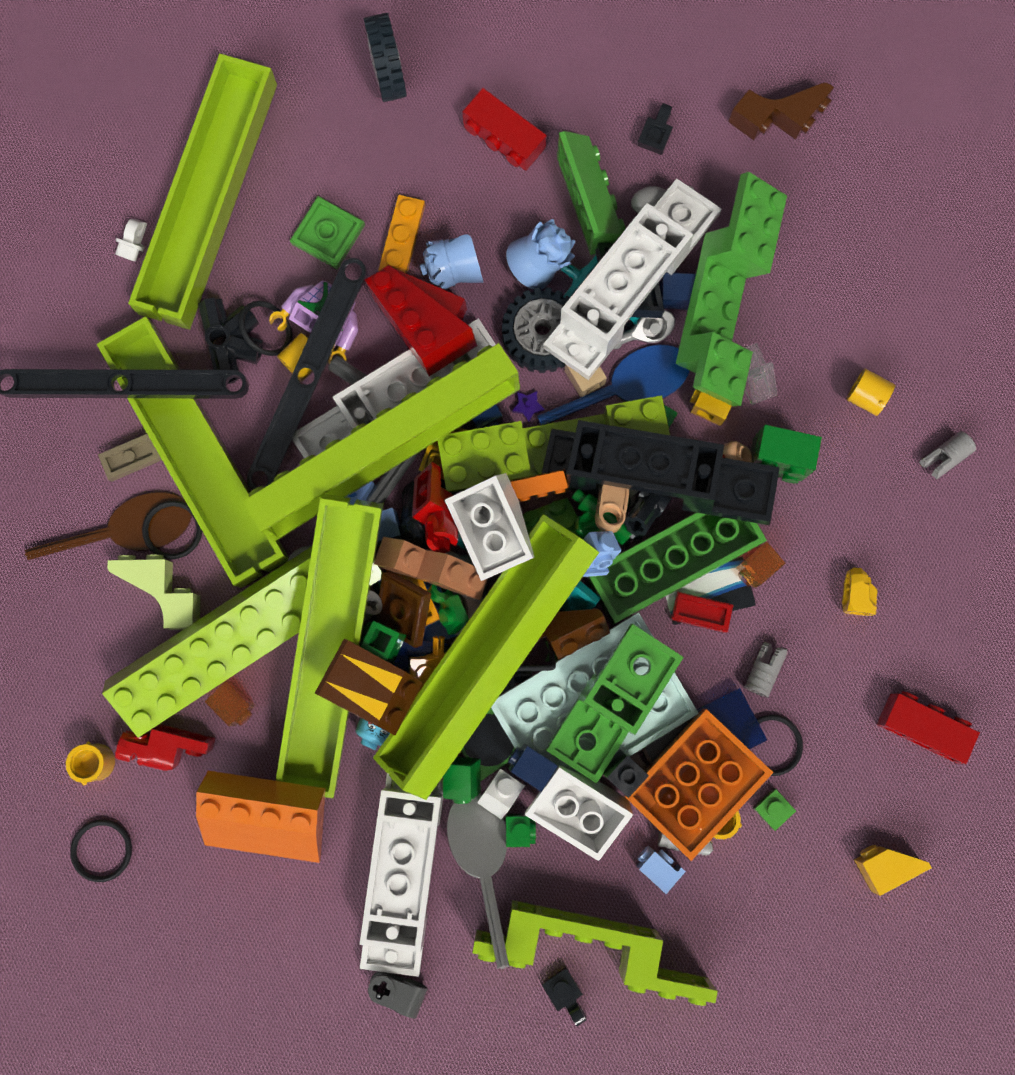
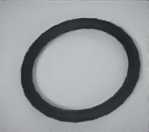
[239,301,292,356]
[142,500,202,559]
[742,714,803,776]
[70,819,132,882]

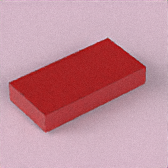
[671,592,733,633]

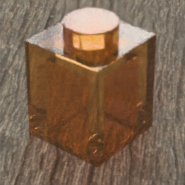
[735,542,786,589]
[205,681,256,726]

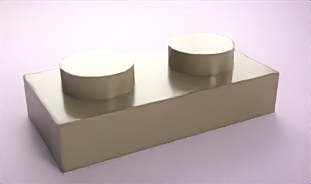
[98,434,162,482]

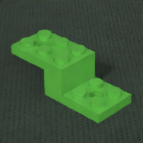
[545,624,684,784]

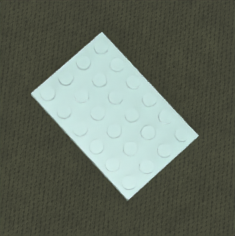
[491,613,699,776]

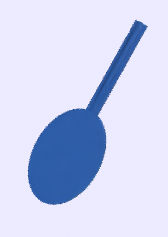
[537,345,690,425]

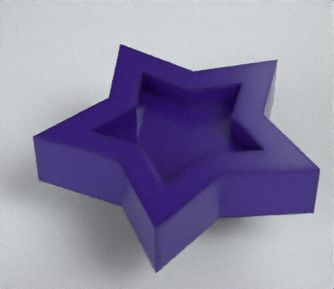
[512,391,544,423]

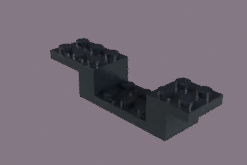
[541,420,780,525]

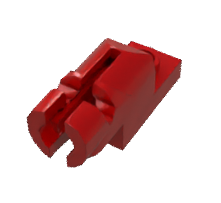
[412,462,458,553]
[115,724,216,771]

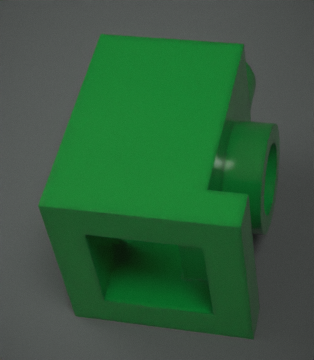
[506,814,536,847]

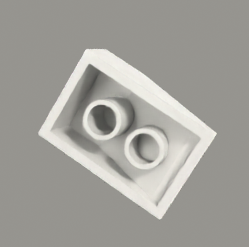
[445,473,534,581]
[525,765,633,861]

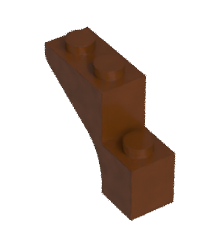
[728,82,834,141]
[539,609,610,660]

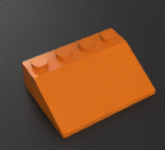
[623,709,774,861]
[196,770,326,863]

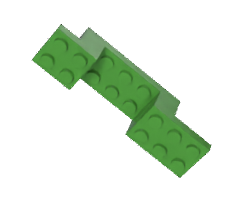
[676,172,787,406]

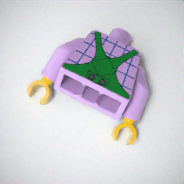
[270,281,358,364]

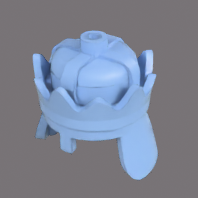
[506,219,575,290]
[420,234,484,290]

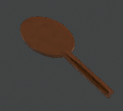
[25,492,192,560]

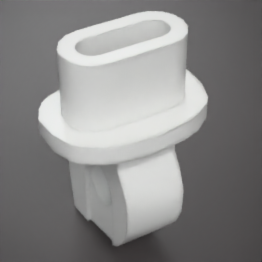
[115,219,147,262]

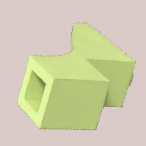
[107,555,200,630]

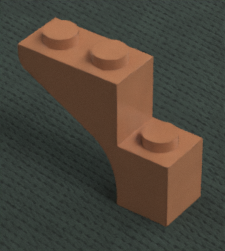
[374,537,488,600]

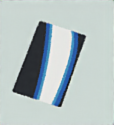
[666,557,756,625]

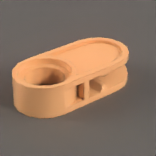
[595,485,629,533]

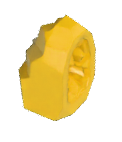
[842,568,877,616]

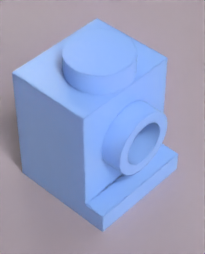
[583,531,621,577]
[636,846,686,894]

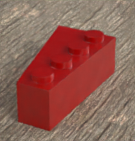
[365,265,478,377]

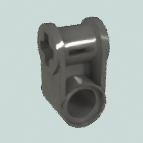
[368,971,428,1019]

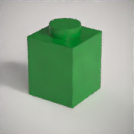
[361,621,407,662]
[443,757,481,804]

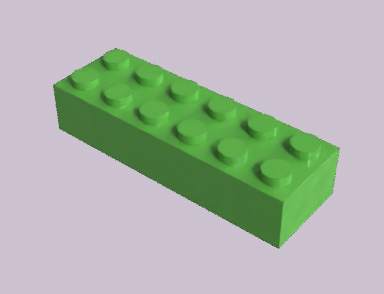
[586,513,767,626]

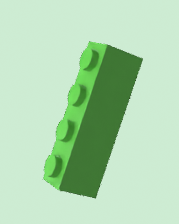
[557,131,625,255]

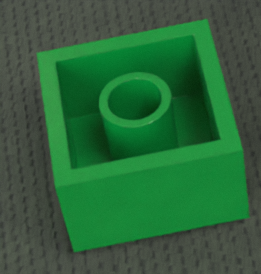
[751,425,822,484]

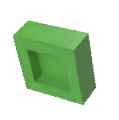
[753,788,796,831]

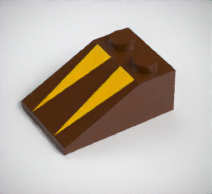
[315,639,423,735]

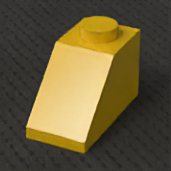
[854,845,932,896]

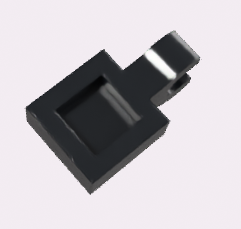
[637,103,673,155]
[541,967,587,1026]

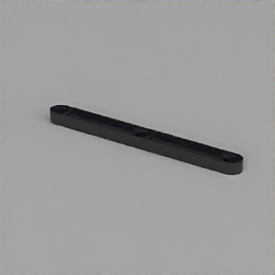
[247,258,367,490]
[0,369,249,399]

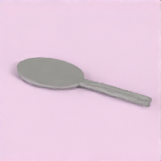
[447,794,509,969]

